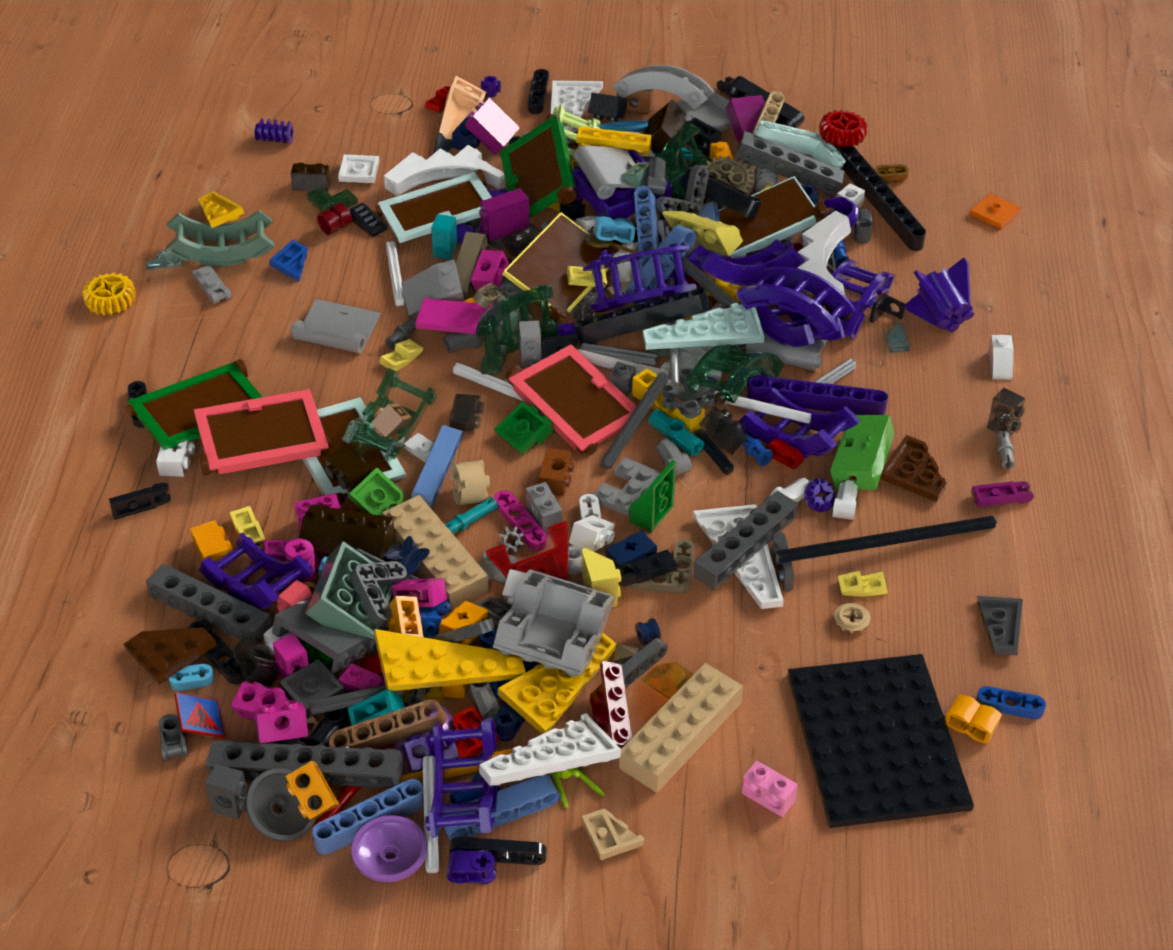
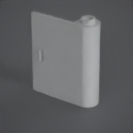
[676,92,732,132]
[574,145,637,199]
[290,299,381,354]
[746,331,828,371]

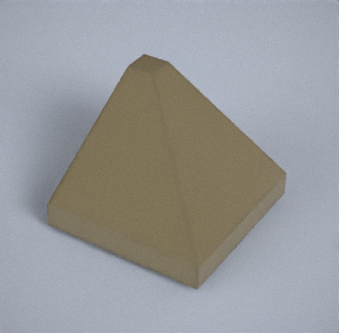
[613,643,639,664]

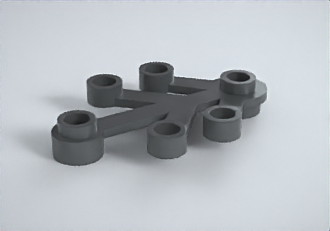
[662,368,716,419]

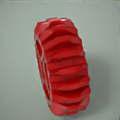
[819,110,867,148]

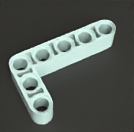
[753,120,845,169]

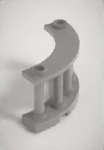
[612,64,715,110]

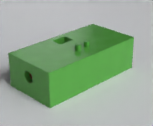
[830,415,895,490]

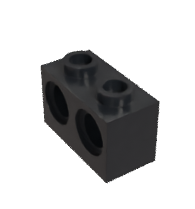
[683,118,721,156]

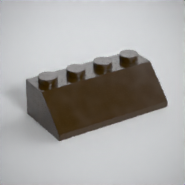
[642,99,686,154]
[299,504,395,560]

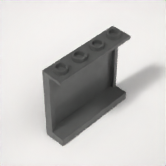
[272,596,389,673]

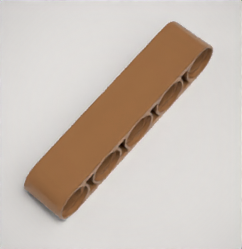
[329,699,447,749]

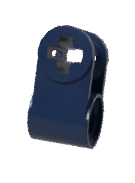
[495,701,526,742]

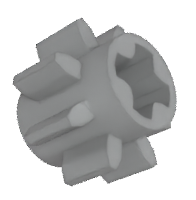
[498,526,524,552]

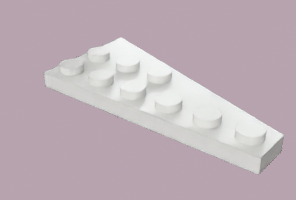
[692,504,783,609]
[479,713,621,786]

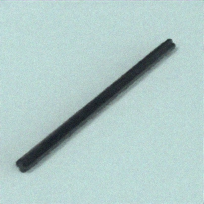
[776,516,997,563]

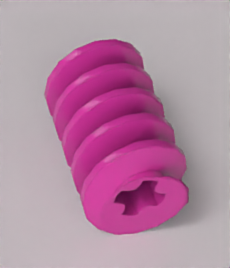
[285,538,317,584]

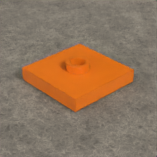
[969,193,1021,230]

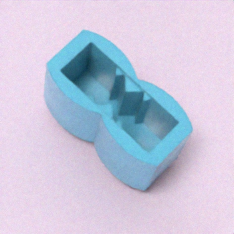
[594,216,635,243]

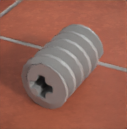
[755,166,778,193]

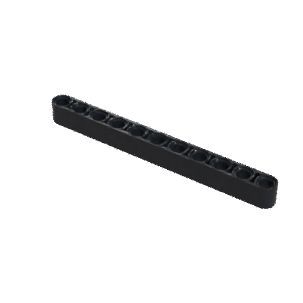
[834,145,926,251]

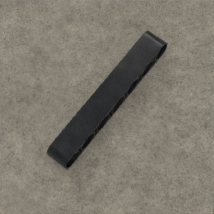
[574,288,710,344]

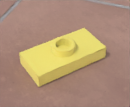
[566,266,607,288]

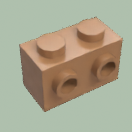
[371,403,412,437]

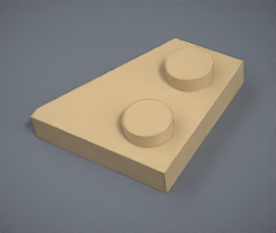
[582,808,645,860]

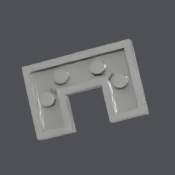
[593,457,661,517]

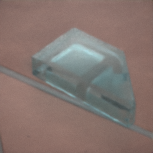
[146,250,182,270]
[885,322,910,353]

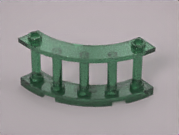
[659,124,712,212]
[476,285,558,375]
[686,344,784,403]
[342,368,436,461]

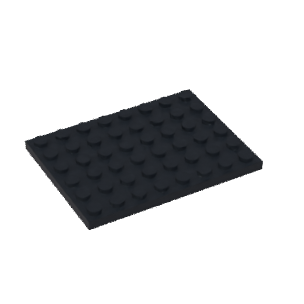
[787,654,974,828]

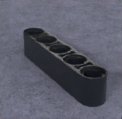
[726,76,805,128]
[680,166,762,219]

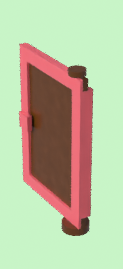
[505,345,637,456]
[194,389,332,476]

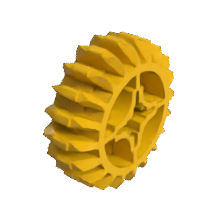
[82,272,136,316]

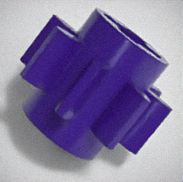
[481,76,501,97]

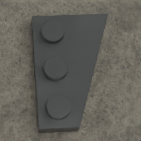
[977,596,1023,656]

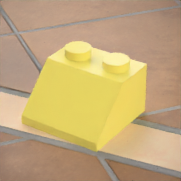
[582,548,621,607]

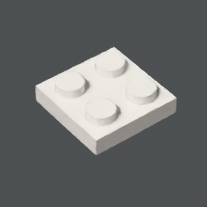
[338,154,380,184]

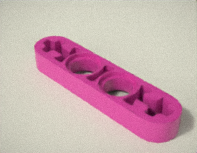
[494,490,547,551]

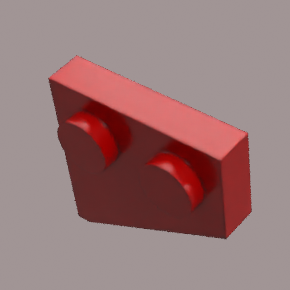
[453,705,499,758]

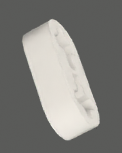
[579,494,601,520]

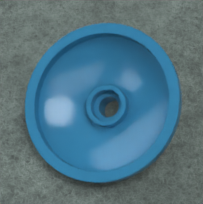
[597,121,648,133]

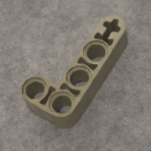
[456,232,489,299]

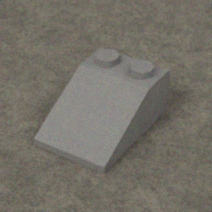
[401,260,465,317]

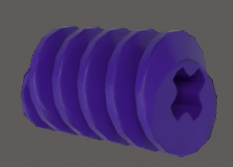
[254,118,293,144]

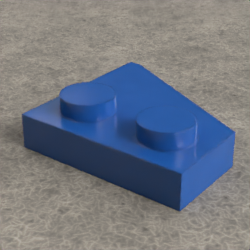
[269,240,308,282]

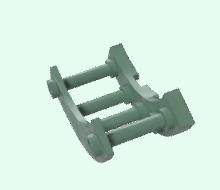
[166,210,275,266]

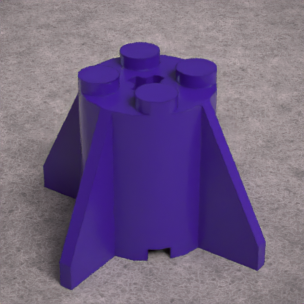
[905,257,974,332]

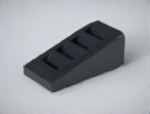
[349,202,387,237]

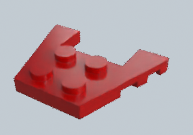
[486,521,569,581]

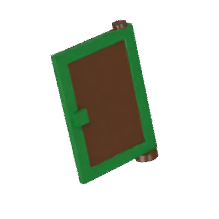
[500,114,576,219]
[126,359,263,450]

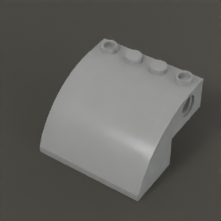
[493,569,615,676]

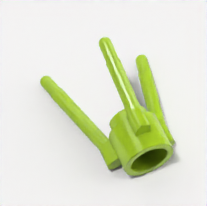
[550,767,604,808]

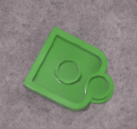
[347,468,404,515]

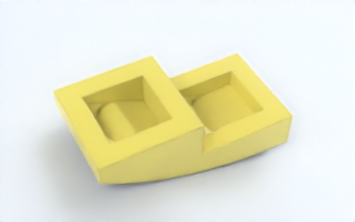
[380,339,423,372]
[230,506,265,544]
[838,571,888,597]

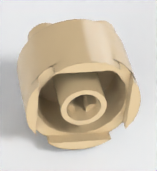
[450,460,490,505]

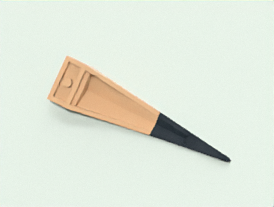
[434,76,486,153]

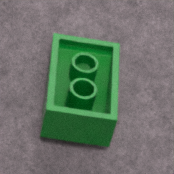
[629,460,676,533]

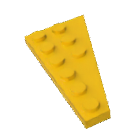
[374,629,526,691]
[497,633,616,734]

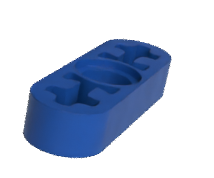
[976,686,1046,719]

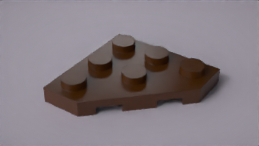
[880,435,947,502]
[123,627,217,684]

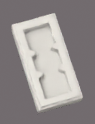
[404,433,434,463]

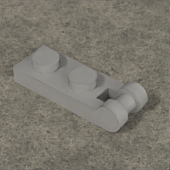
[192,265,232,304]

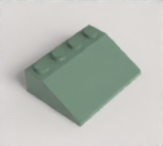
[305,541,395,639]

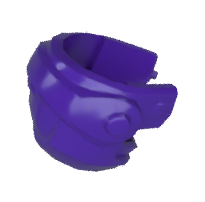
[824,197,859,228]

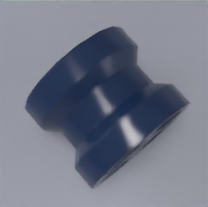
[635,618,661,645]

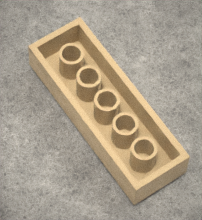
[382,495,489,612]
[619,663,743,793]

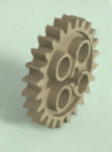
[701,156,754,207]

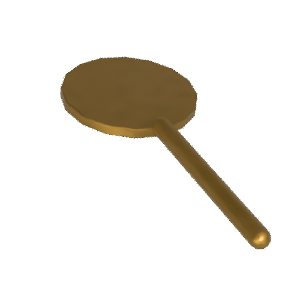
[585,235,638,253]

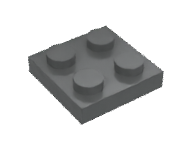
[279,659,345,716]

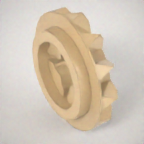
[834,603,871,634]

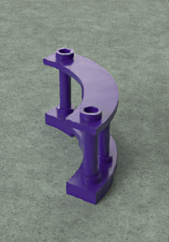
[687,239,805,286]
[583,243,697,313]
[820,260,895,339]
[735,266,856,339]
[747,284,845,347]
[737,388,860,458]
[199,532,313,609]
[425,718,498,838]

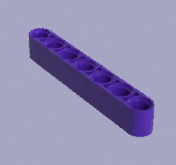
[747,375,888,415]

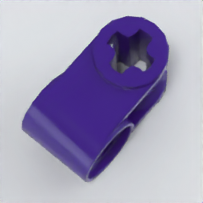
[447,850,497,884]

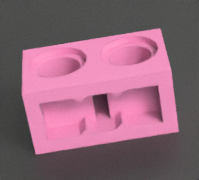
[742,761,798,818]

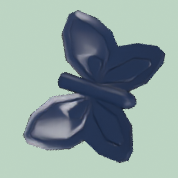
[385,536,430,575]

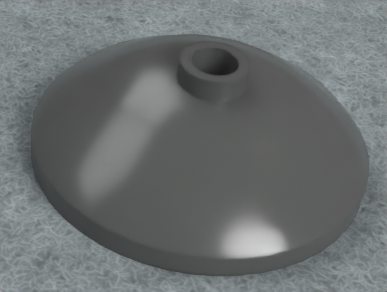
[245,768,318,842]

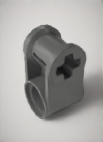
[159,714,188,762]

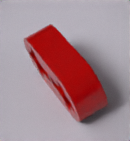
[766,439,804,469]

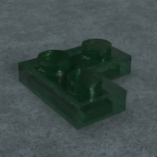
[307,187,358,212]

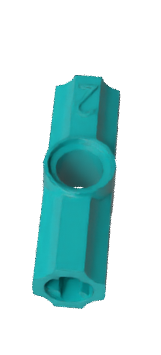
[648,409,704,457]

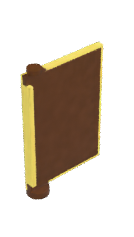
[502,213,621,321]

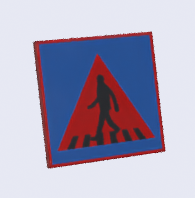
[174,692,225,738]

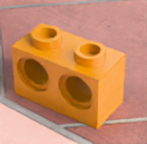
[285,761,339,820]

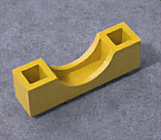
[632,368,705,434]

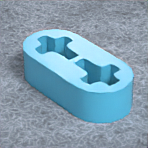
[169,664,214,691]

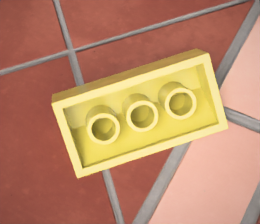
[662,211,743,257]

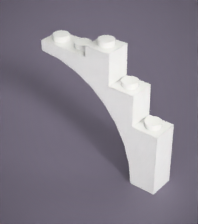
[384,145,505,196]
[798,211,851,295]

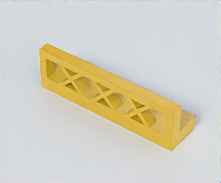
[576,126,651,156]

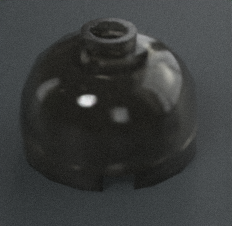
[501,224,539,257]

